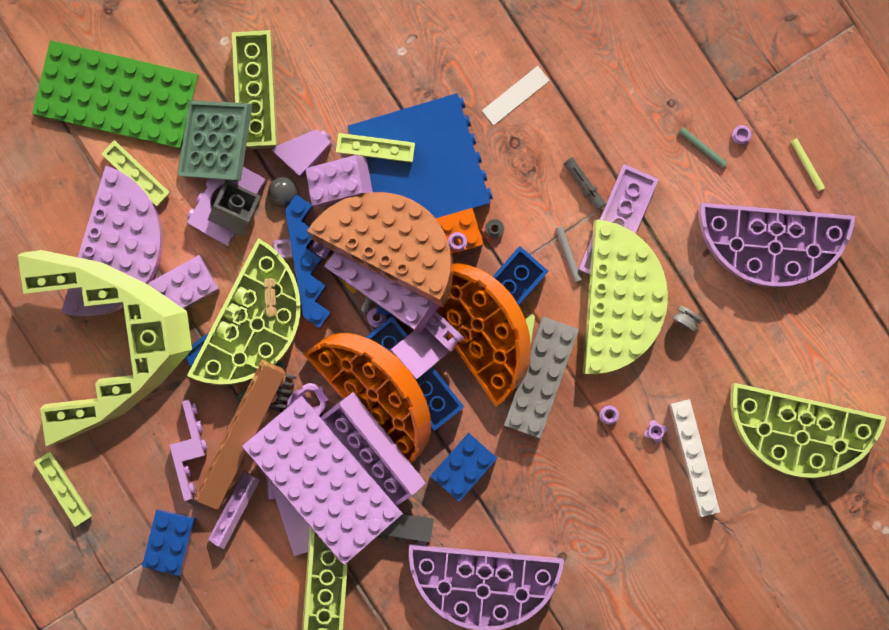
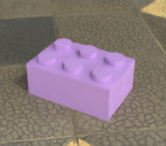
[305,155,373,207]
[149,255,220,310]

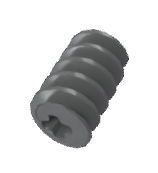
[269,373,297,412]

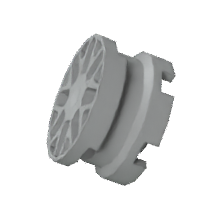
[672,305,703,333]

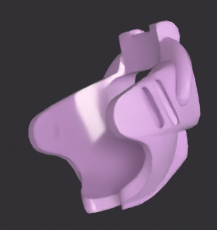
[286,383,329,416]

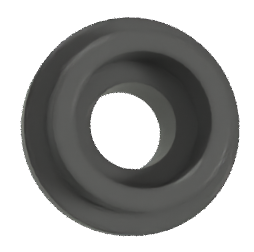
[485,219,504,238]

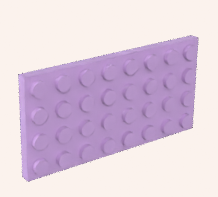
[242,396,403,565]

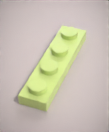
[336,133,415,163]
[102,140,170,207]
[34,451,92,527]

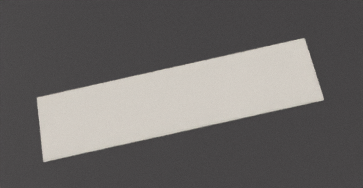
[482,66,550,125]

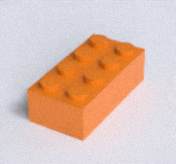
[436,208,483,256]

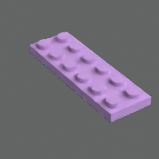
[578,164,659,275]

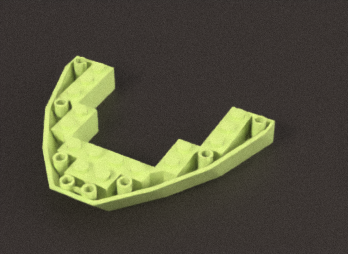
[18,250,192,446]

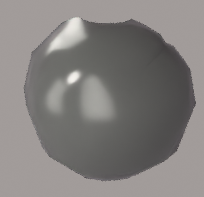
[267,177,298,207]

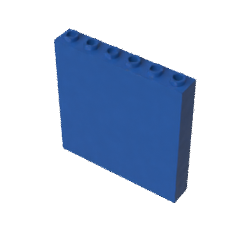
[348,93,493,219]

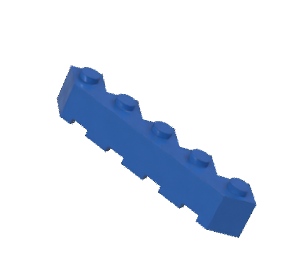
[285,194,332,329]

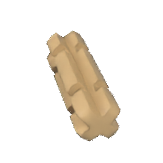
[264,278,277,317]

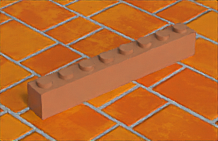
[195,360,286,510]

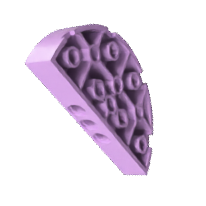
[61,166,164,317]
[698,203,855,288]
[409,544,564,630]

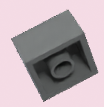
[207,180,261,236]

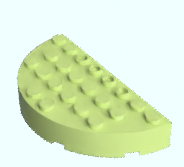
[583,220,668,374]
[187,238,300,385]
[730,383,887,478]

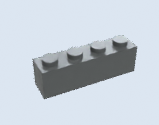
[377,513,434,545]

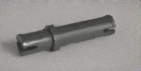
[563,157,606,210]

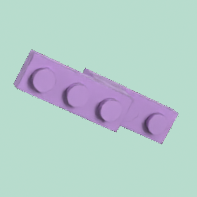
[169,399,208,501]

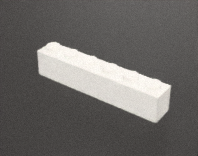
[669,399,720,517]

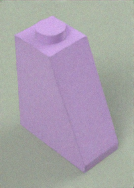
[272,129,332,178]

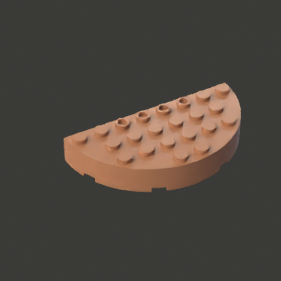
[307,192,454,307]

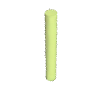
[791,138,825,192]

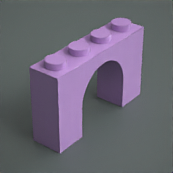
[187,167,267,247]

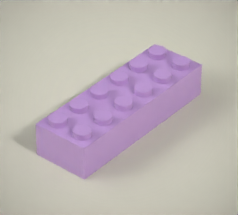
[324,252,440,334]
[321,392,426,506]

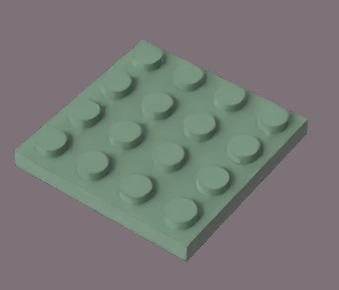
[178,100,252,181]

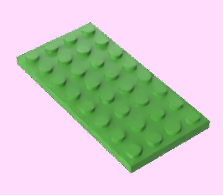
[32,40,199,149]

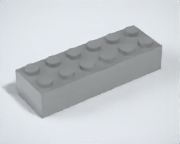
[504,316,579,438]

